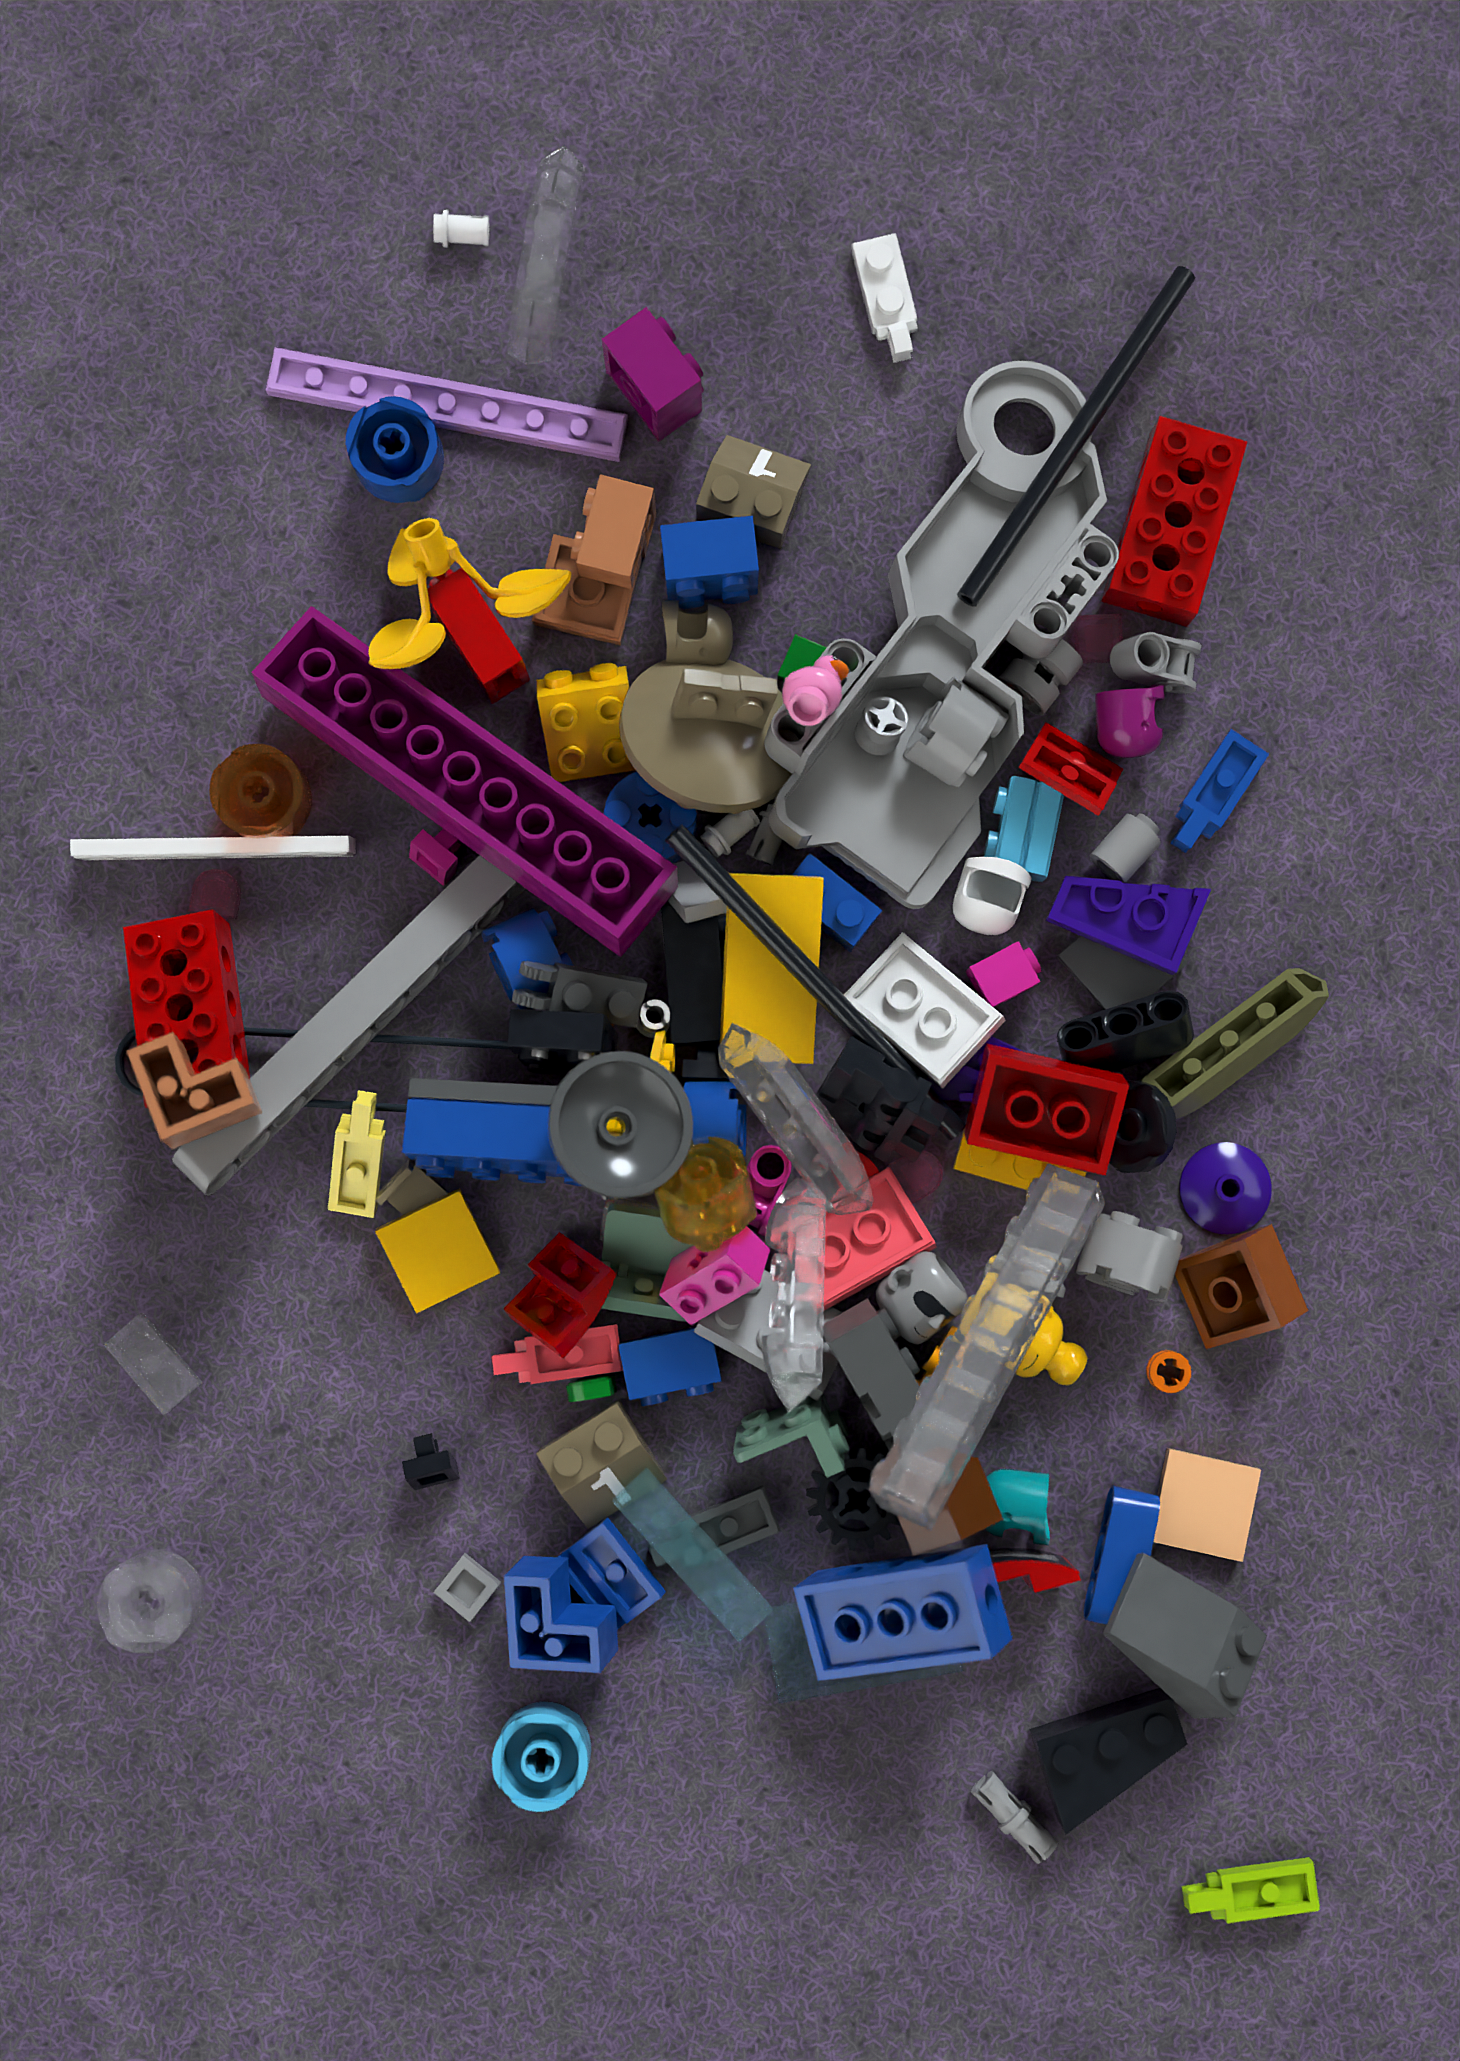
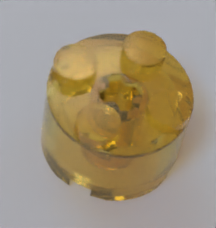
[653,1137,757,1252]

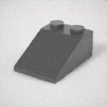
[1103,1553,1267,1718]

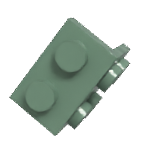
[601,1204,701,1322]
[733,1392,849,1477]

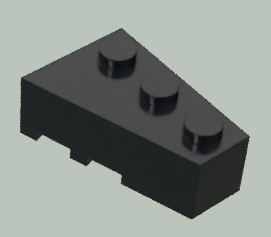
[1029,1688,1187,1834]

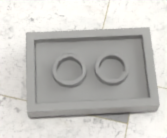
[694,1269,842,1401]

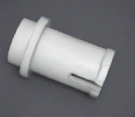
[433,210,489,248]
[700,809,760,858]
[636,999,670,1038]

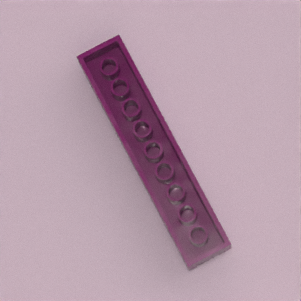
[251,606,678,957]

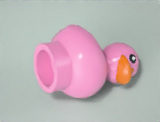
[782,655,849,726]

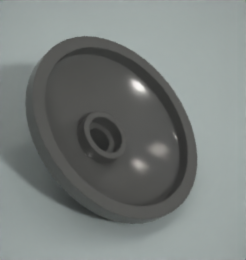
[548,1051,693,1198]

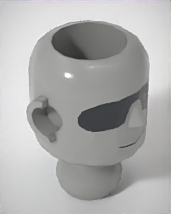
[876,1251,968,1345]

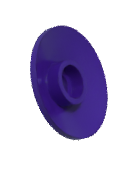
[1179,1142,1272,1234]

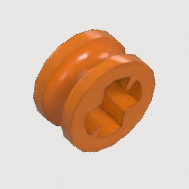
[1146,1350,1191,1393]

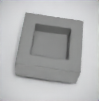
[433,1553,501,1622]

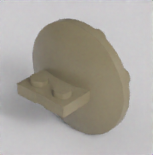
[619,659,799,814]

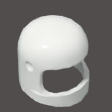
[952,857,1032,935]

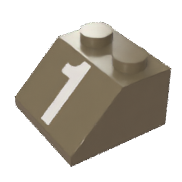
[696,435,811,549]
[536,1399,668,1529]

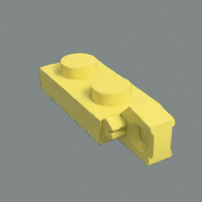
[328,1090,386,1218]

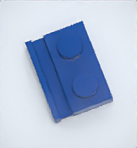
[557,1517,666,1630]

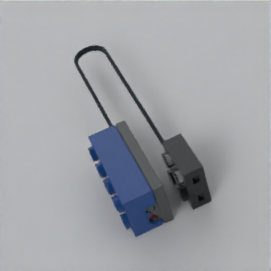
[115,1009,618,1186]

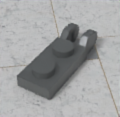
[512,961,648,1028]

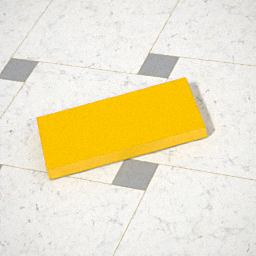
[719,873,824,1064]

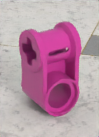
[722,1144,792,1236]

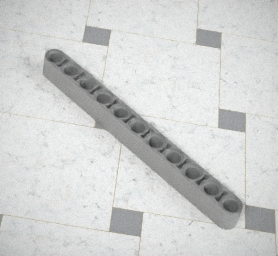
[172,855,526,1195]

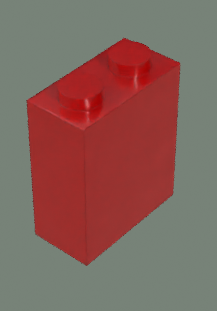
[427,568,530,704]

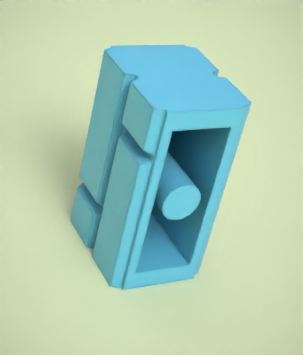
[984,776,1064,882]

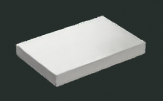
[844,932,1005,1089]

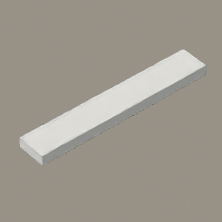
[70,836,356,860]

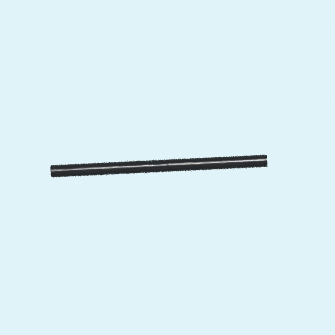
[957,266,1195,607]
[665,824,966,1140]

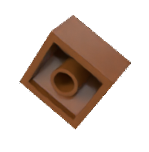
[1175,1224,1308,1349]

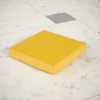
[375,1188,500,1313]

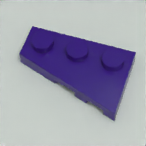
[1045,876,1211,975]

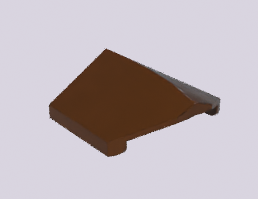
[888,1450,1003,1556]

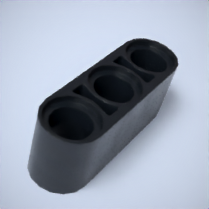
[1057,991,1194,1072]

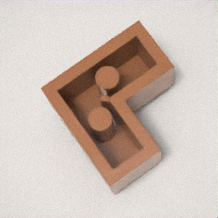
[571,474,657,589]
[127,1033,263,1149]

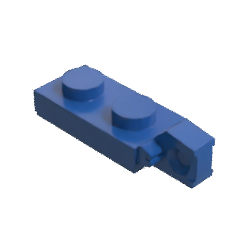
[1170,729,1269,853]

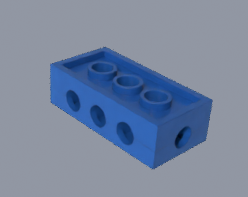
[793,1544,1013,1681]

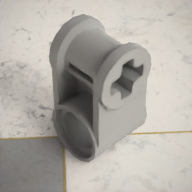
[1110,632,1201,694]

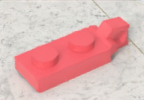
[491,1324,623,1384]

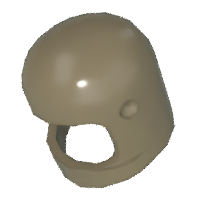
[662,600,733,665]

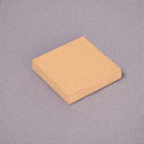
[1153,1448,1261,1562]

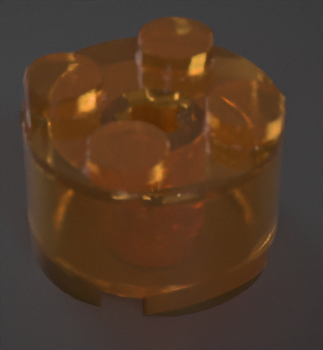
[209,744,312,838]

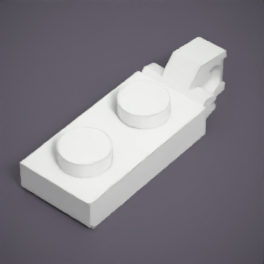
[851,233,918,363]

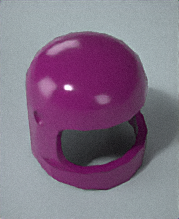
[1095,684,1165,758]

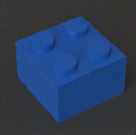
[660,516,759,609]

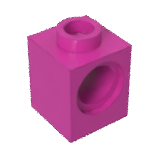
[965,941,1042,1008]

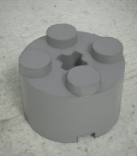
[903,677,1009,788]
[1076,1211,1183,1302]

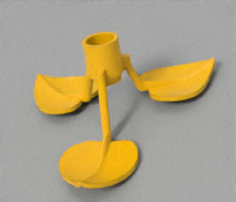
[368,518,572,669]

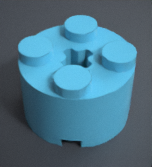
[492,1702,591,1812]

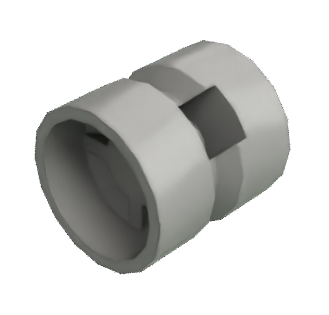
[998,628,1084,716]

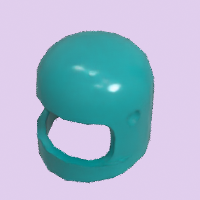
[985,1469,1050,1546]

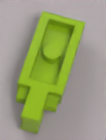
[1181,1857,1320,1923]

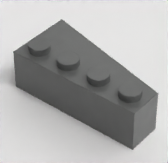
[818,1299,962,1474]

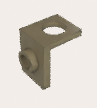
[376,1158,449,1215]

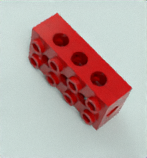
[1101,416,1248,627]
[123,909,250,1109]

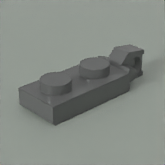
[649,1485,781,1568]

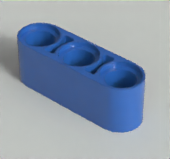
[1084,1486,1160,1625]

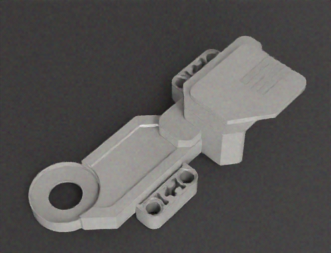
[764,361,1119,909]

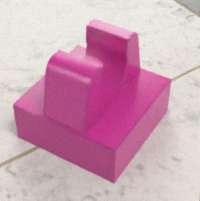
[409,829,461,886]

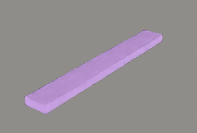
[266,348,628,462]

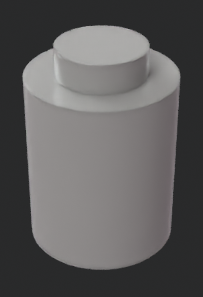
[1090,813,1161,883]

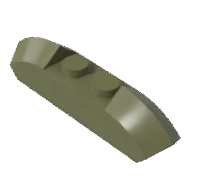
[1141,968,1329,1119]

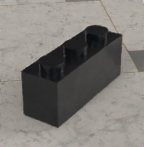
[661,905,726,1047]

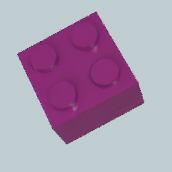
[602,307,704,441]

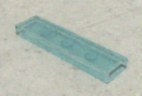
[612,1467,774,1642]

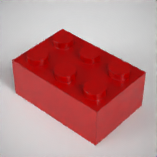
[964,1043,1129,1176]

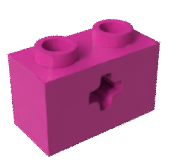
[659,1218,770,1325]

